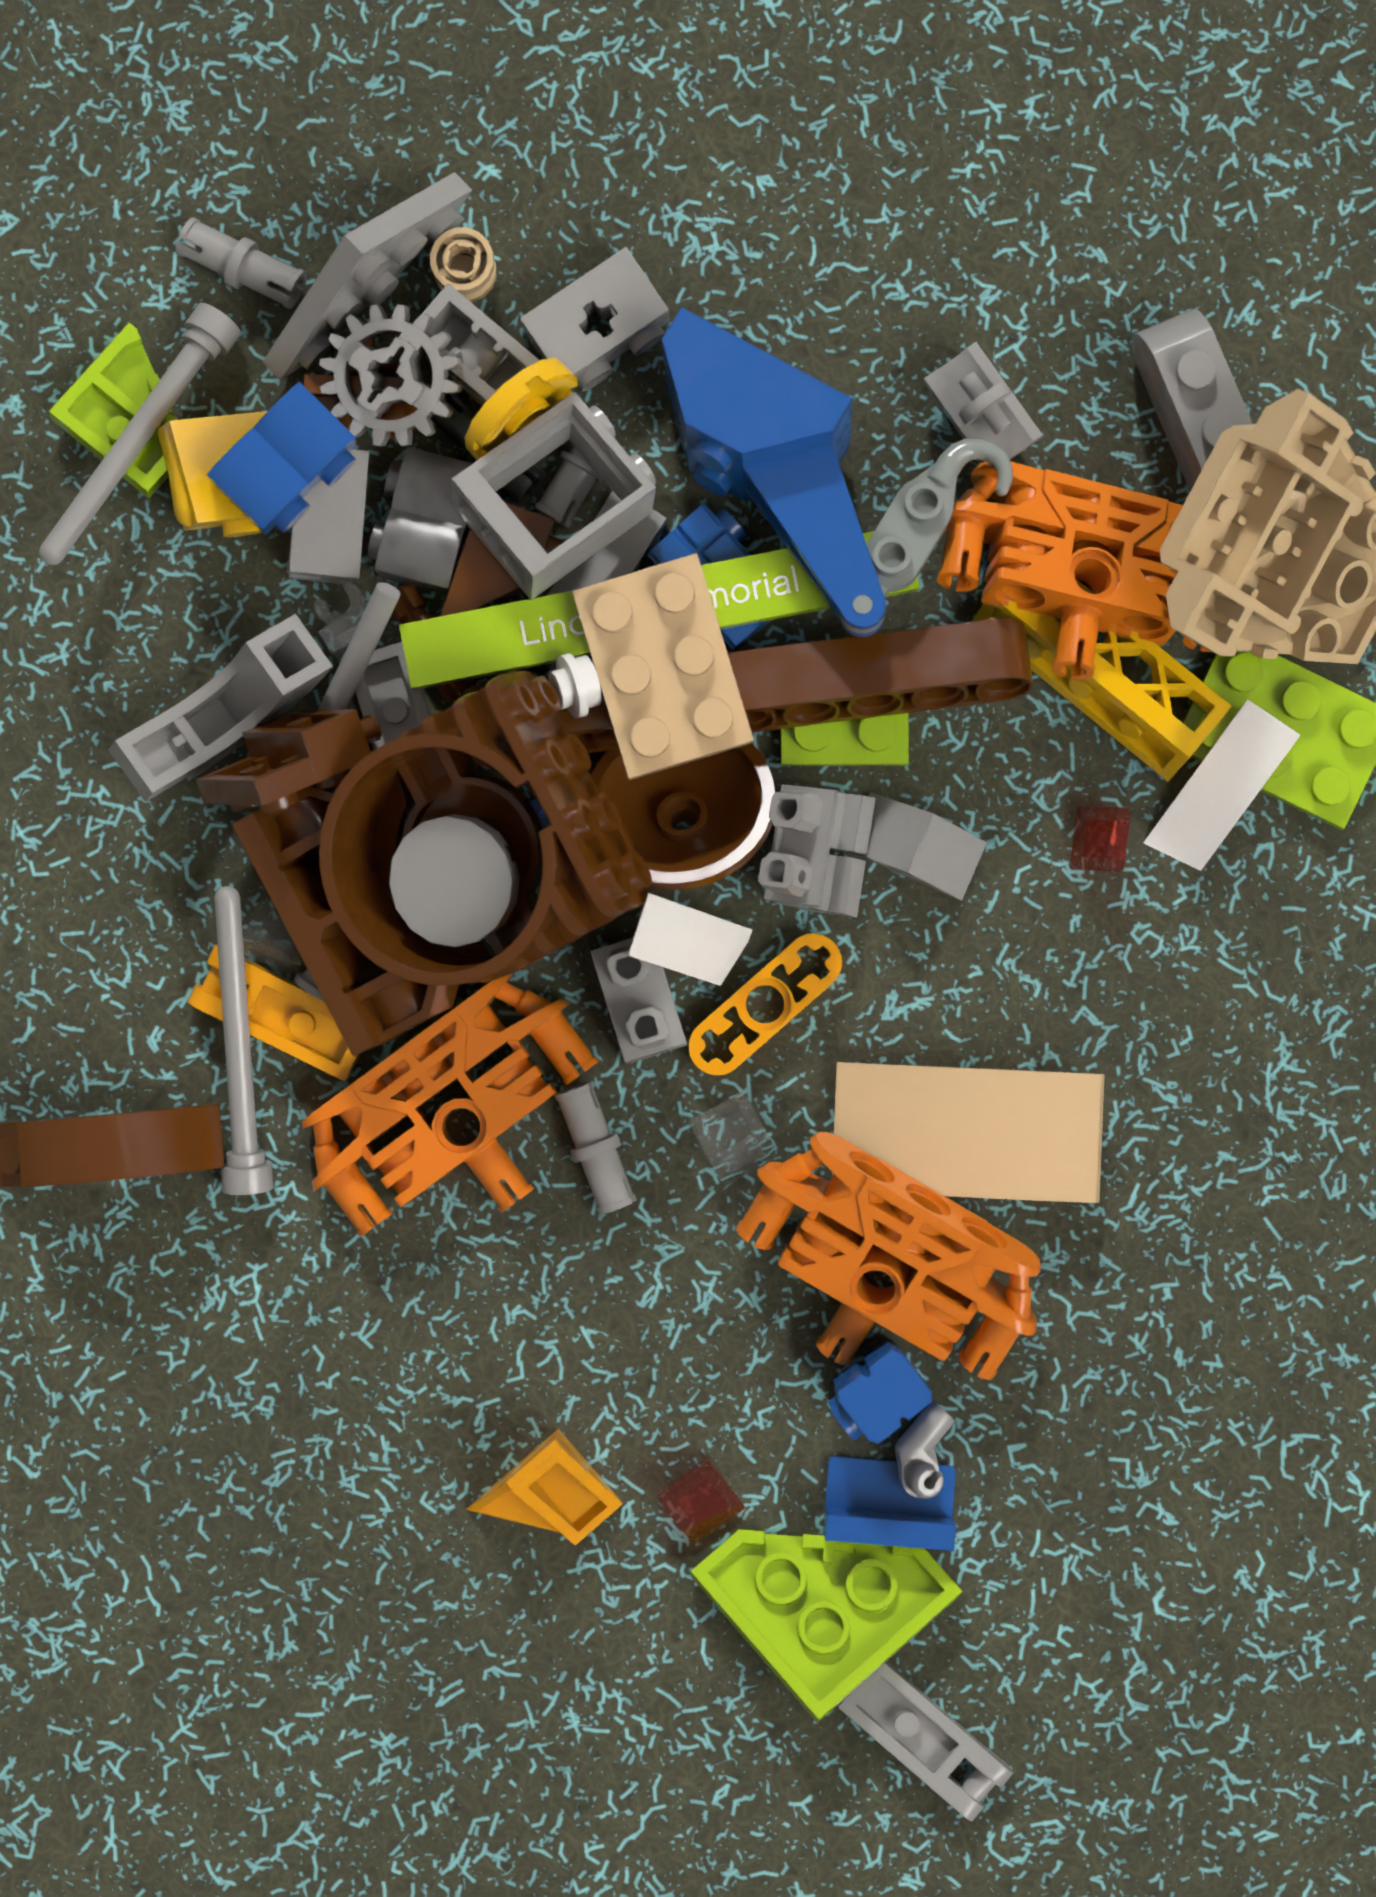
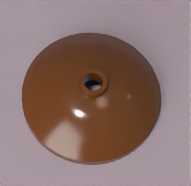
[591,743,775,890]

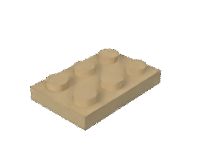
[572,553,754,780]

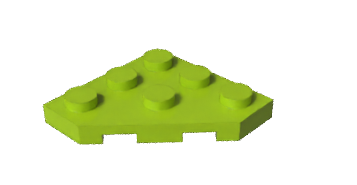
[690,1529,962,1723]

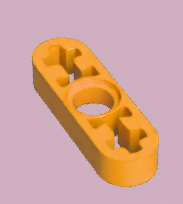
[689,933,842,1075]

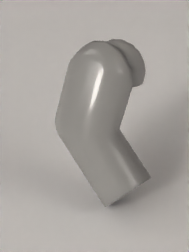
[895,1402,955,1499]

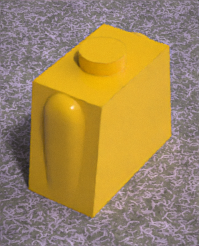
[156,411,268,537]

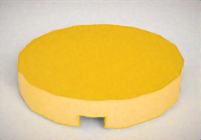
[465,358,578,460]

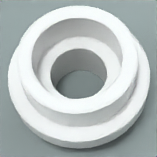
[549,653,602,719]

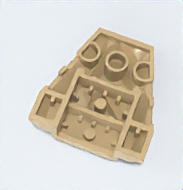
[1160,389,1376,664]

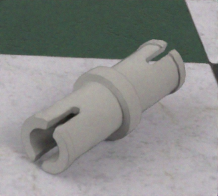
[175,217,307,309]
[554,1081,637,1215]

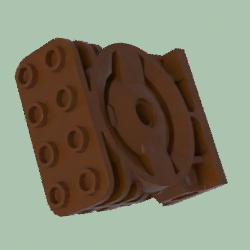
[232,671,652,1057]

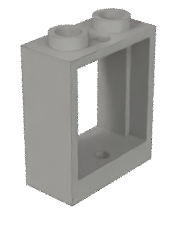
[451,392,656,600]

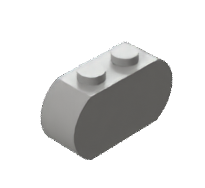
[1132,309,1253,491]

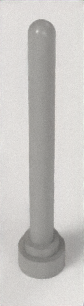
[39,302,241,565]
[214,886,273,1195]

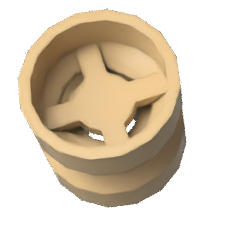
[430,227,496,303]

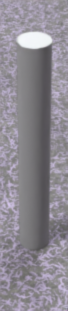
[318,582,401,710]

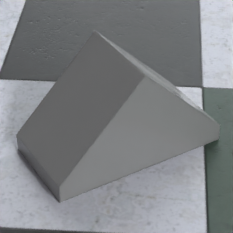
[852,792,987,901]

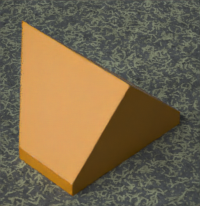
[466,1429,623,1546]

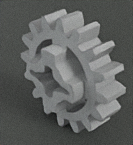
[319,304,463,446]

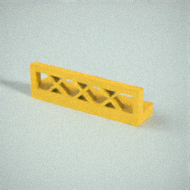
[972,579,1232,782]

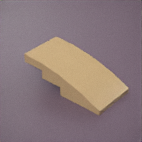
[832,1062,1105,1203]

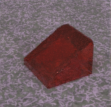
[1070,807,1131,875]
[657,1455,746,1545]

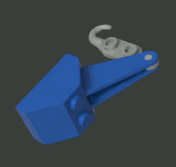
[662,307,1013,637]

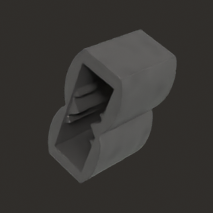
[368,447,473,595]

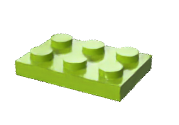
[1182,651,1376,830]

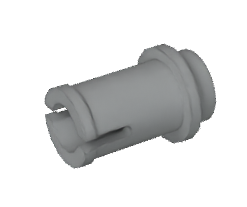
[534,444,603,529]

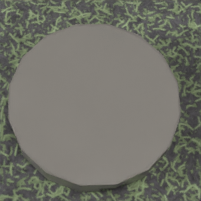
[389,814,520,947]

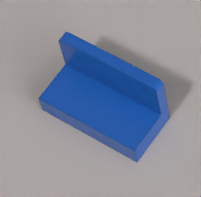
[823,1456,956,1551]

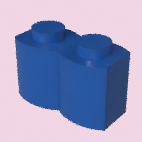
[207,382,357,535]

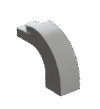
[108,614,333,802]

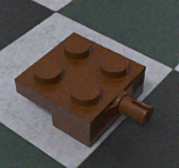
[195,710,382,813]

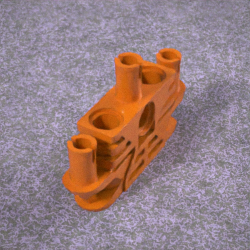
[937,461,1211,680]
[301,973,599,1237]
[736,1132,1041,1380]

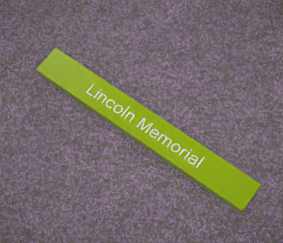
[399,531,920,690]

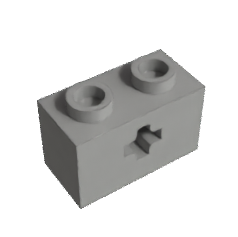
[520,247,670,392]
[420,283,540,406]

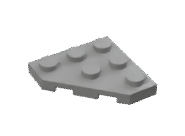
[263,172,472,380]

